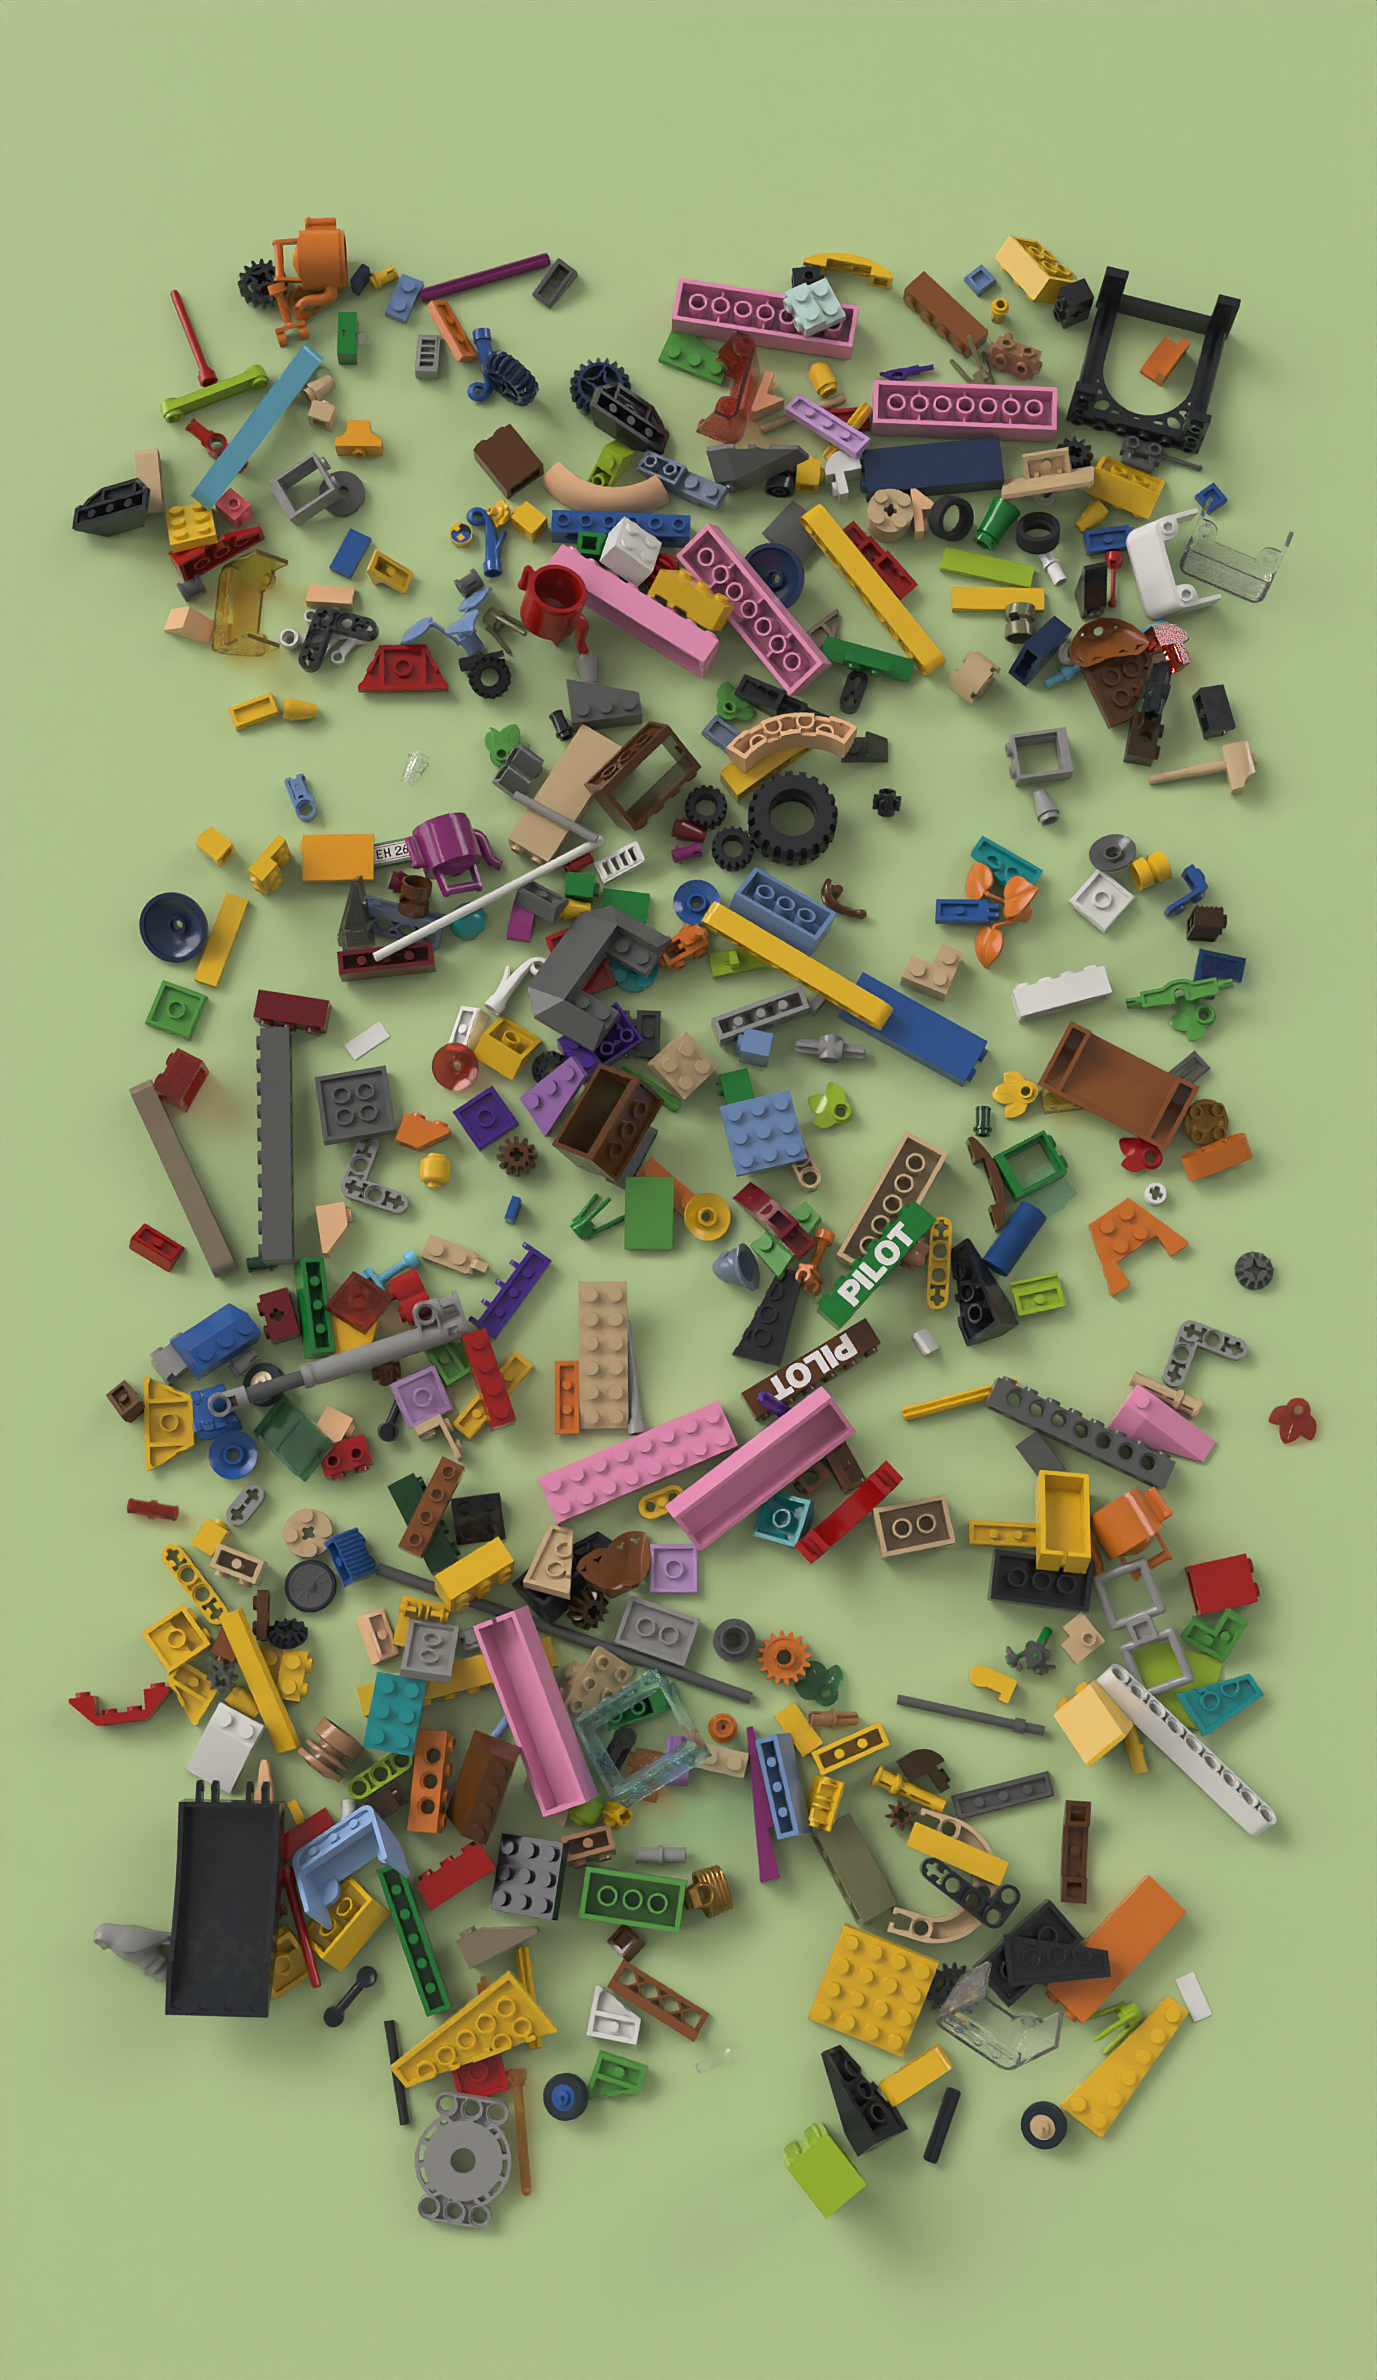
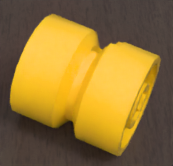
[1129,850,1172,890]

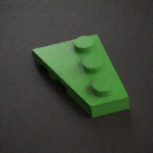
[750,1201,822,1281]

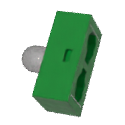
[337,312,373,365]

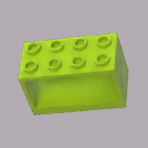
[782,2122,867,2219]

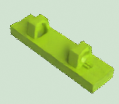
[708,948,771,979]

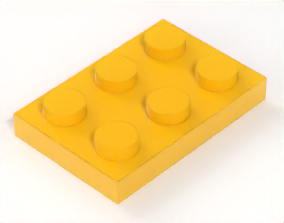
[165,501,218,553]

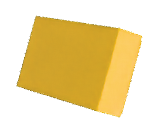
[228,692,280,731]
[774,1702,823,1757]

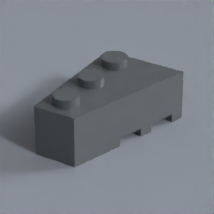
[566,679,642,733]

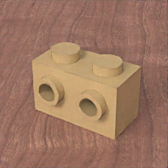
[209,1543,268,1588]

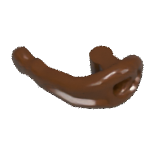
[821,878,867,919]

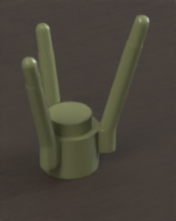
[950,335,995,385]
[482,607,528,654]

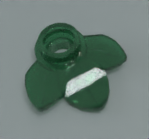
[794,1660,843,1707]

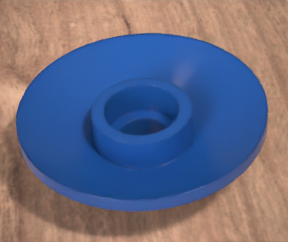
[673,880,720,926]
[208,1430,258,1480]

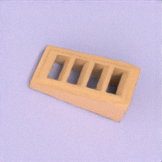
[255,1759,276,1801]

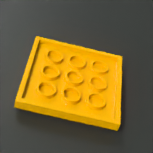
[808,1923,939,2057]

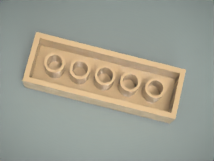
[835,1131,948,1267]

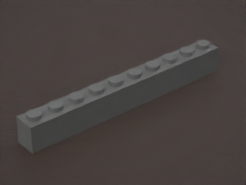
[256,1027,295,1266]

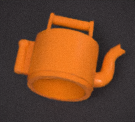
[272,217,348,314]
[1090,1487,1173,1581]

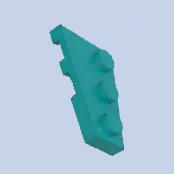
[970,835,1043,888]
[1174,1674,1264,1736]

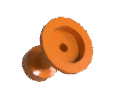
[708,1713,737,1743]

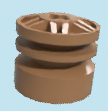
[298,1717,365,1783]

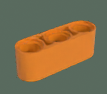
[1181,1133,1253,1181]

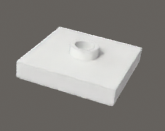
[1068,869,1135,933]

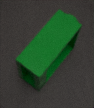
[993,1130,1068,1203]

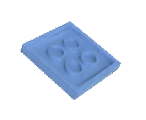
[719,1090,807,1177]

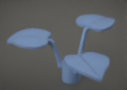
[400,587,492,655]

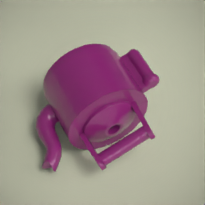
[405,812,503,897]

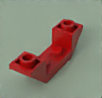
[69,1682,173,1726]

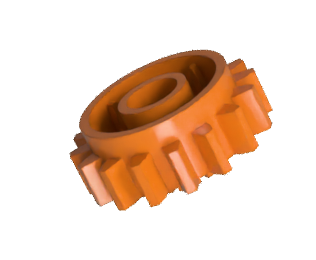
[757,1630,811,1686]

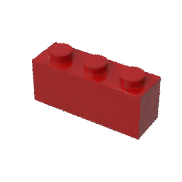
[415,1841,496,1910]

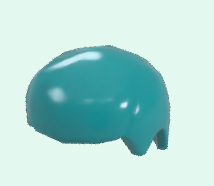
[450,902,487,940]

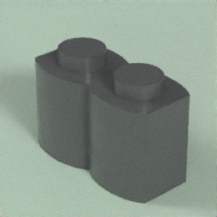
[492,744,544,798]

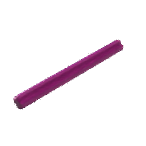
[420,253,550,302]

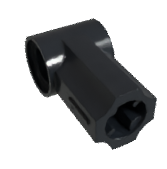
[597,1726,637,1776]

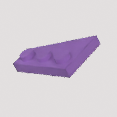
[519,1056,588,1137]

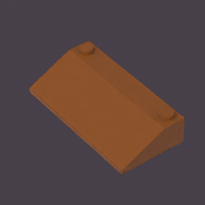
[1037,1021,1199,1151]

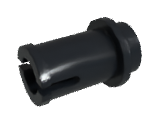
[549,710,573,741]

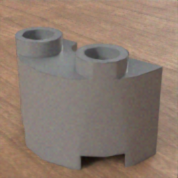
[150,1332,189,1386]

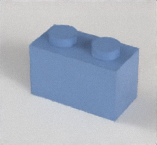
[736,1028,773,1068]

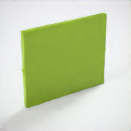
[1132,1642,1222,1729]

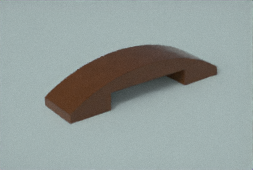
[966,1136,1005,1232]
[1060,1800,1091,1904]

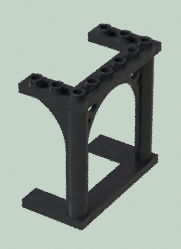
[1066,266,1241,454]

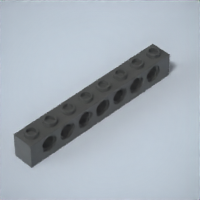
[983,1376,1176,1490]

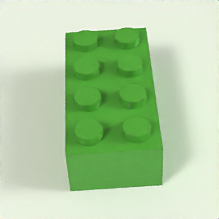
[579,1865,688,1933]

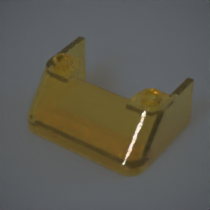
[211,549,288,657]

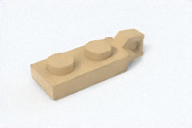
[421,1235,489,1275]

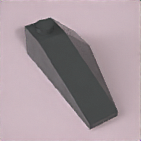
[706,444,809,493]

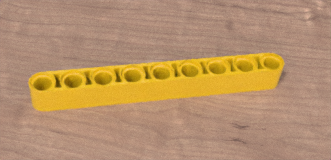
[800,504,946,677]
[701,902,894,1030]

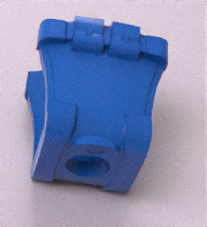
[191,1383,243,1440]

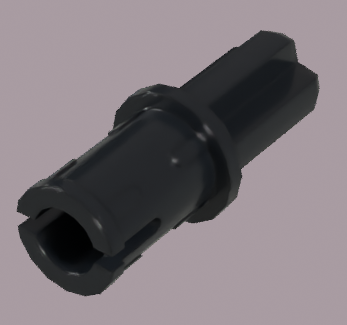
[459,650,506,672]

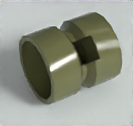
[1005,602,1035,644]

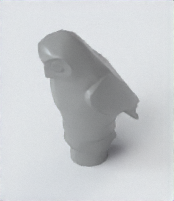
[93,1923,171,1982]

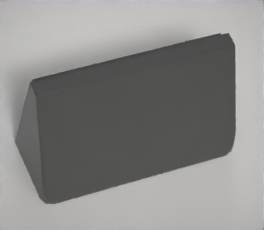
[516,881,569,923]
[1015,1431,1066,1477]

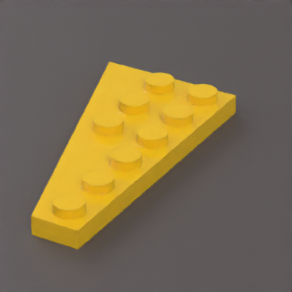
[390,1970,558,2088]

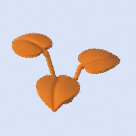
[965,862,1039,969]

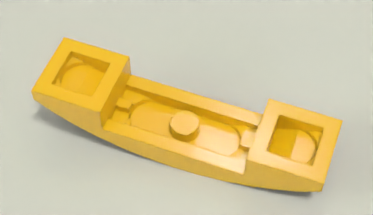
[803,252,893,290]

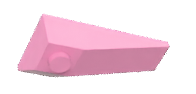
[1107,1384,1216,1462]

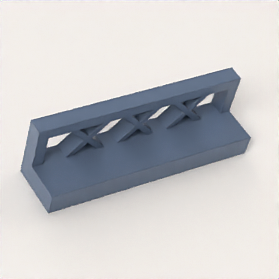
[347,893,446,950]

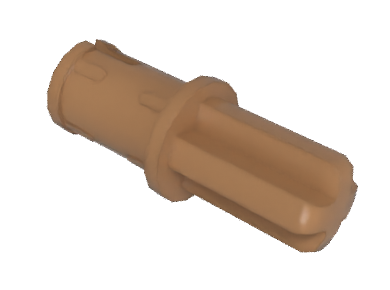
[808,1709,858,1729]

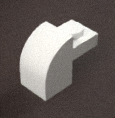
[824,450,861,504]

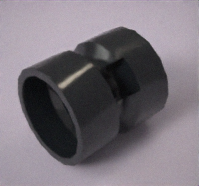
[765,465,797,498]

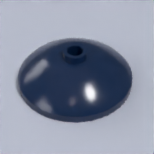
[745,543,805,609]
[139,892,208,963]

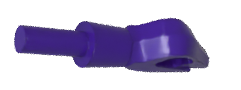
[879,364,934,381]

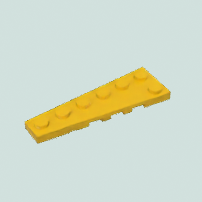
[1060,1996,1189,2138]

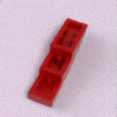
[843,520,918,600]

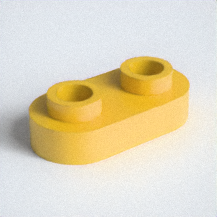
[638,1485,684,1520]

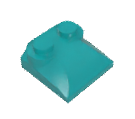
[752,1492,814,1549]

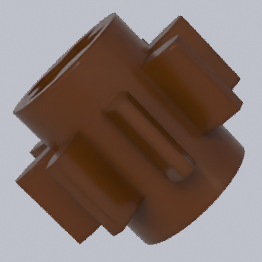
[371,1361,401,1386]
[885,1799,917,1831]

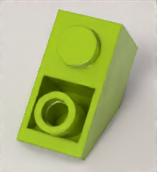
[587,439,635,487]

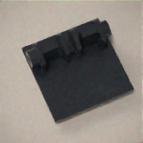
[451,1492,506,1545]

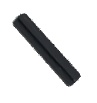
[923,2087,961,2164]

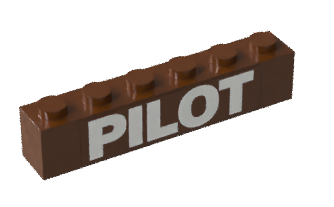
[741,1318,881,1421]

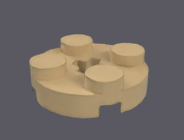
[283,1508,333,1558]

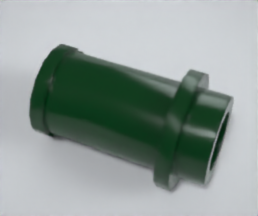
[973,1106,992,1137]
[246,1256,278,1273]

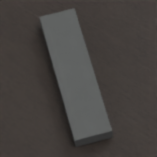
[951,1771,1054,1820]

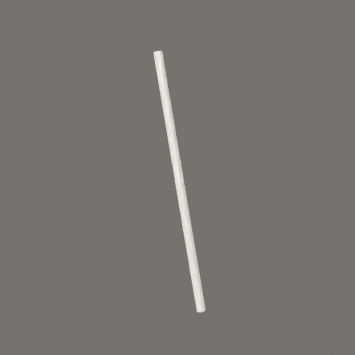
[372,835,605,962]

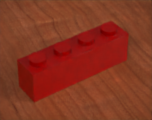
[461,1328,517,1432]

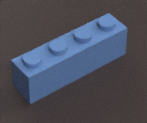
[755,1733,813,1840]

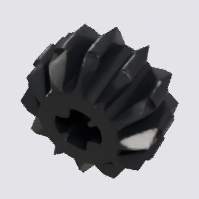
[1056,436,1094,469]

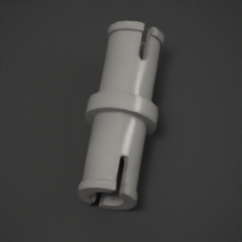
[635,1845,686,1866]

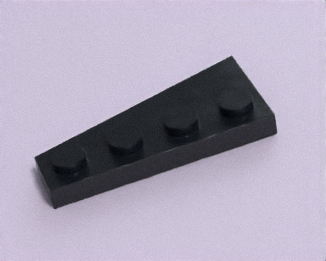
[732,1269,804,1367]
[1002,1934,1111,1987]

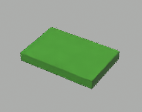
[624,1176,674,1250]

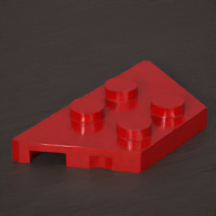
[358,644,448,693]

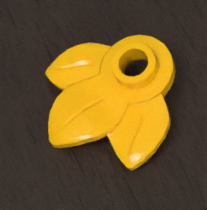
[991,1071,1039,1119]

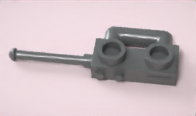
[1119,435,1202,473]

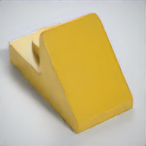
[366,550,414,594]

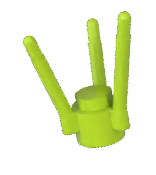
[1089,2001,1143,2055]

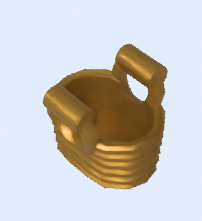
[685,1864,733,1919]

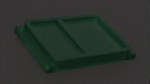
[253,1394,335,1482]

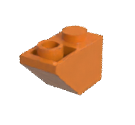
[395,1112,452,1152]

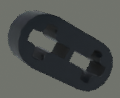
[839,670,868,714]

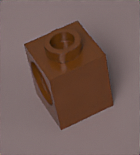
[793,1461,832,1497]

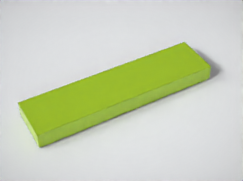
[940,547,1035,588]

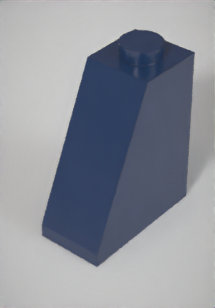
[1008,615,1072,686]

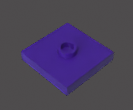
[453,1086,519,1152]

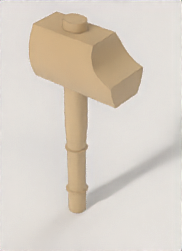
[1148,741,1257,795]

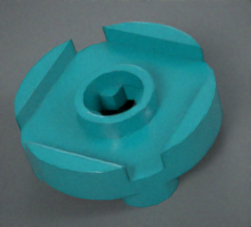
[611,959,658,993]

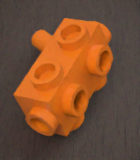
[658,923,711,971]

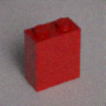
[1185,1553,1260,1616]

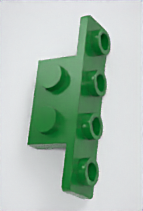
[822,636,915,683]

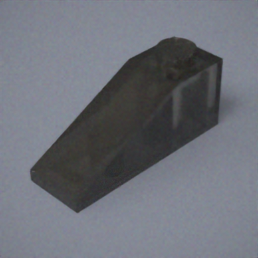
[337,875,376,951]

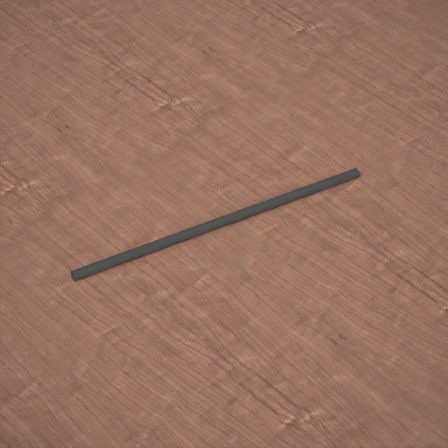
[376,1563,753,1704]

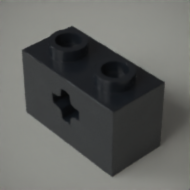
[1053,278,1094,329]

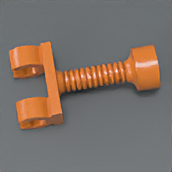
[267,281,310,347]
[795,1229,835,1297]

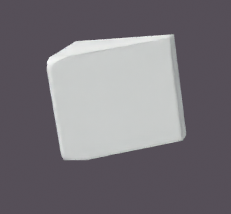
[912,1328,939,1357]

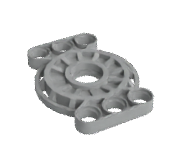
[415,2091,512,2229]

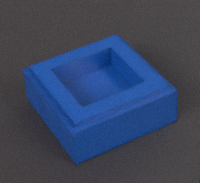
[1195,482,1228,515]
[504,1196,522,1225]

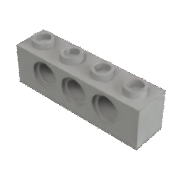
[711,986,810,1047]

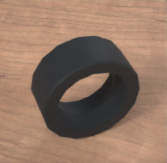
[928,495,974,542]
[1016,512,1060,555]

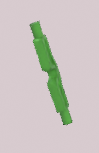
[1126,977,1234,1009]

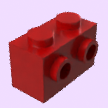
[317,1434,374,1482]

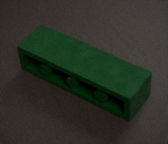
[387,1473,461,1576]

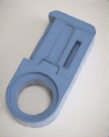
[284,773,317,822]

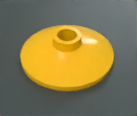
[684,1193,731,1241]

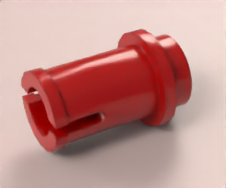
[563,852,594,873]

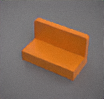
[1140,337,1190,387]

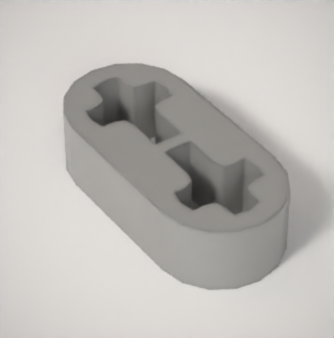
[226,1484,265,1526]

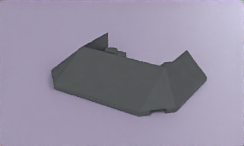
[527,906,672,1053]

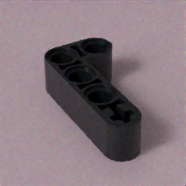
[919,1857,1020,1929]

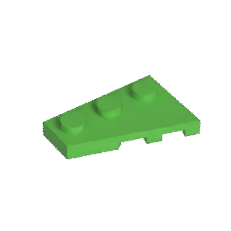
[658,330,730,387]

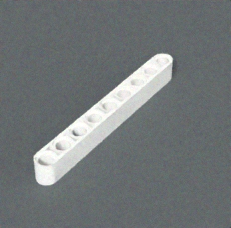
[1096,1664,1277,1837]

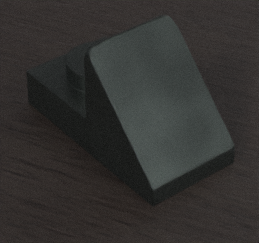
[841,731,888,763]

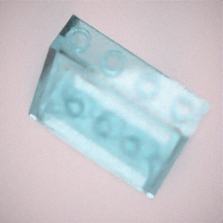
[572,1669,712,1808]

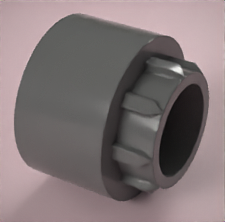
[713,1619,756,1663]

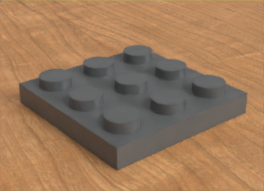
[315,1065,396,1146]

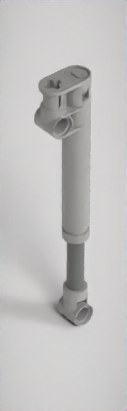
[207,1290,470,1417]

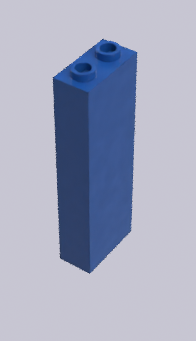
[838,972,988,1087]

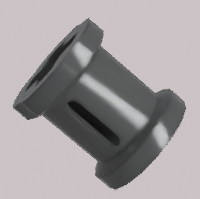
[454,568,484,598]
[176,574,207,603]

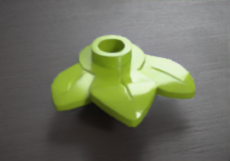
[808,1082,853,1129]

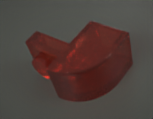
[1143,622,1191,674]

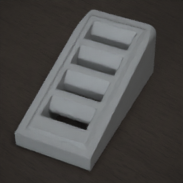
[415,334,441,379]

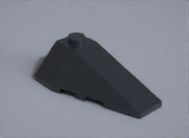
[951,1238,1019,1346]
[512,1531,613,1625]

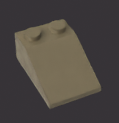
[456,1926,540,1969]

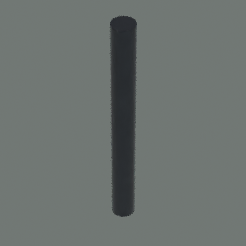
[384,2020,410,2125]

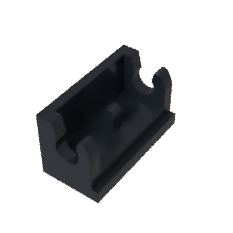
[1192,684,1236,740]

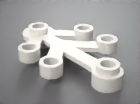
[280,607,370,667]

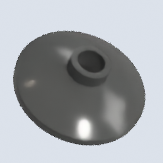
[1089,834,1136,872]

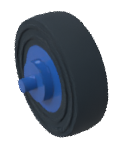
[543,2073,589,2121]

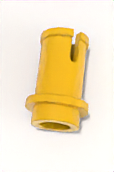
[368,265,399,290]
[990,298,1009,324]

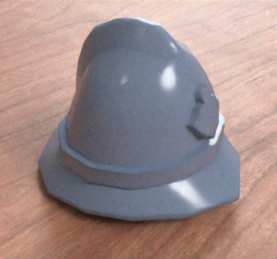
[712,1243,760,1291]

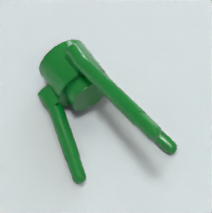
[570,1194,625,1240]

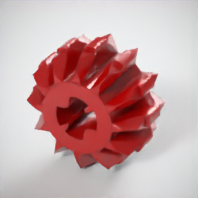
[644,552,680,589]

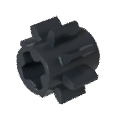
[872,788,901,817]

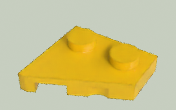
[166,1663,219,1726]

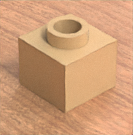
[308,399,338,432]

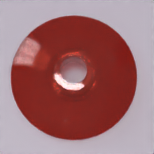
[432,1043,479,1090]

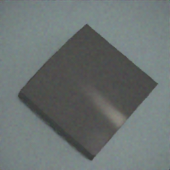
[762,501,817,561]

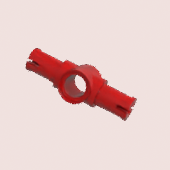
[185,418,249,474]

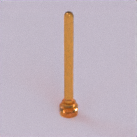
[506,2068,532,2196]

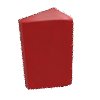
[129,1223,185,1272]

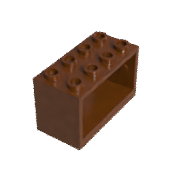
[584,721,701,831]
[552,1063,665,1182]

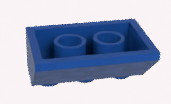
[170,1303,262,1381]

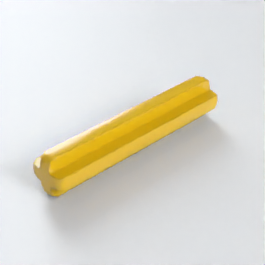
[822,402,873,461]

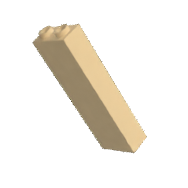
[508,724,622,867]

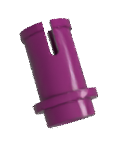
[671,842,703,865]

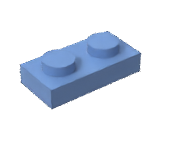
[385,274,424,324]

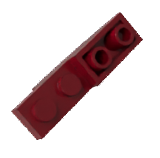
[733,1182,817,1261]

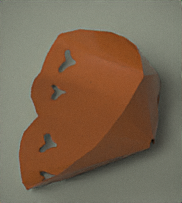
[1070,617,1149,668]
[576,1531,651,1598]

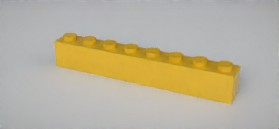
[356,1637,558,1717]

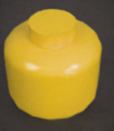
[419,1153,451,1189]

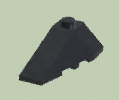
[821,2045,908,2157]

